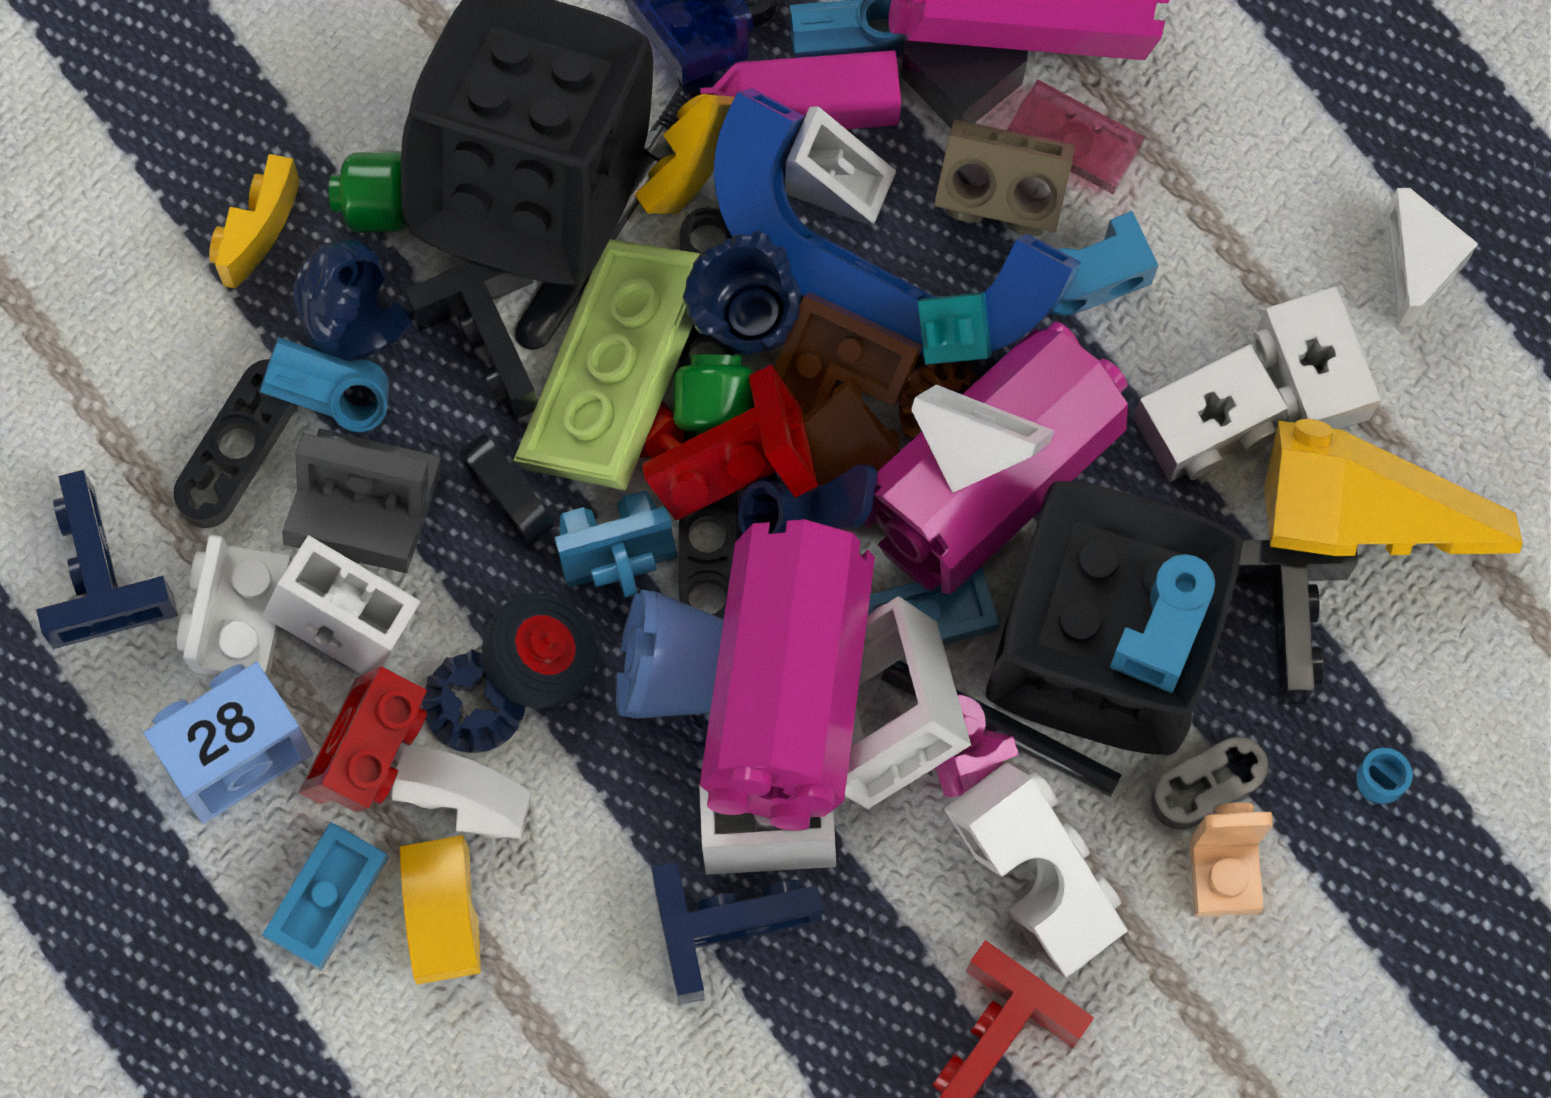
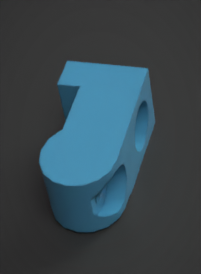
[1050,211,1158,317]
[1110,554,1215,694]

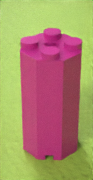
[889,0,1169,60]
[863,321,1128,595]
[700,519,875,831]

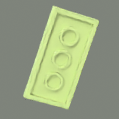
[513,239,701,490]

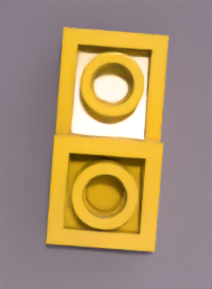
[634,94,735,214]
[209,154,300,288]
[399,835,481,985]

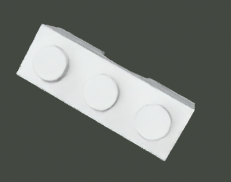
[944,762,1128,978]

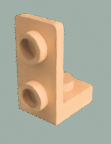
[1189,802,1273,917]

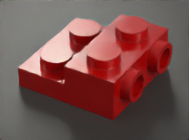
[298,666,427,812]

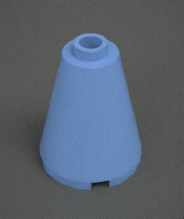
[616,590,724,719]

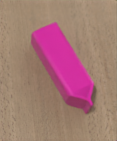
[700,50,901,130]

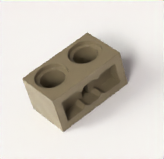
[934,119,1075,236]

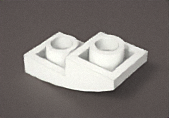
[392,744,531,839]

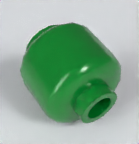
[329,151,407,233]
[673,354,755,437]

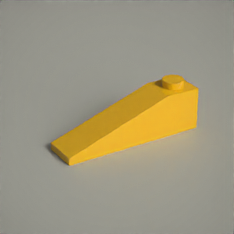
[1264,419,1523,556]

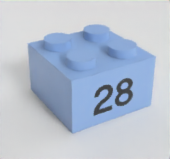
[143,661,314,824]

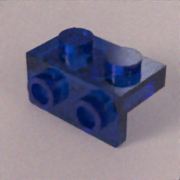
[627,0,753,84]

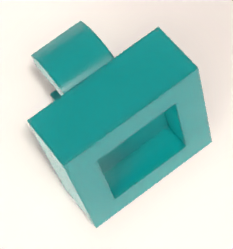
[918,292,992,365]

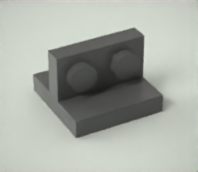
[282,428,442,573]

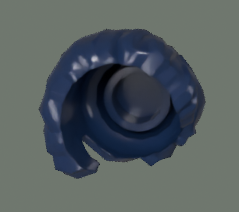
[682,231,803,355]
[293,239,413,361]

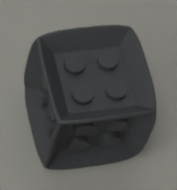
[401,0,654,285]
[986,481,1243,755]

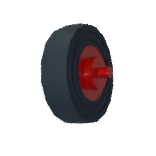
[481,593,599,709]

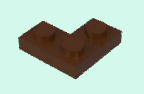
[774,292,923,416]

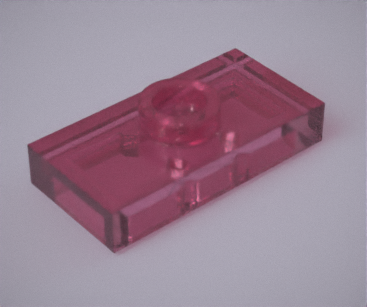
[1007,79,1145,194]

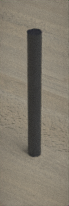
[881,660,1122,797]

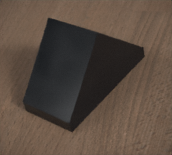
[901,40,1028,128]

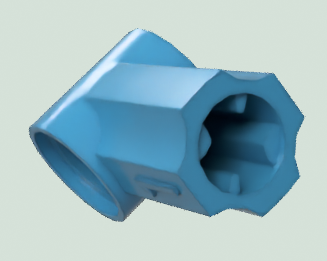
[789,0,908,58]
[260,337,390,432]

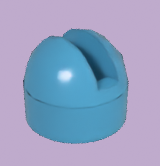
[1356,748,1413,804]

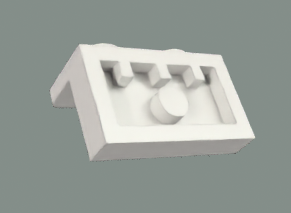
[177,535,292,679]

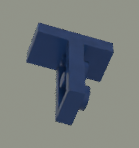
[36,470,178,649]
[651,861,823,1005]

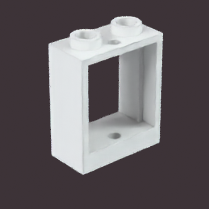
[845,596,971,809]

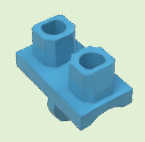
[555,490,678,598]

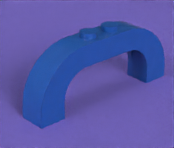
[714,88,1082,356]

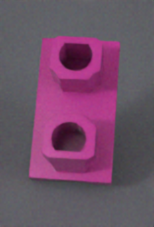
[934,694,1019,798]

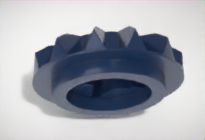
[422,649,526,753]

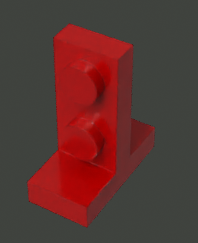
[642,365,818,521]
[932,940,1094,1098]

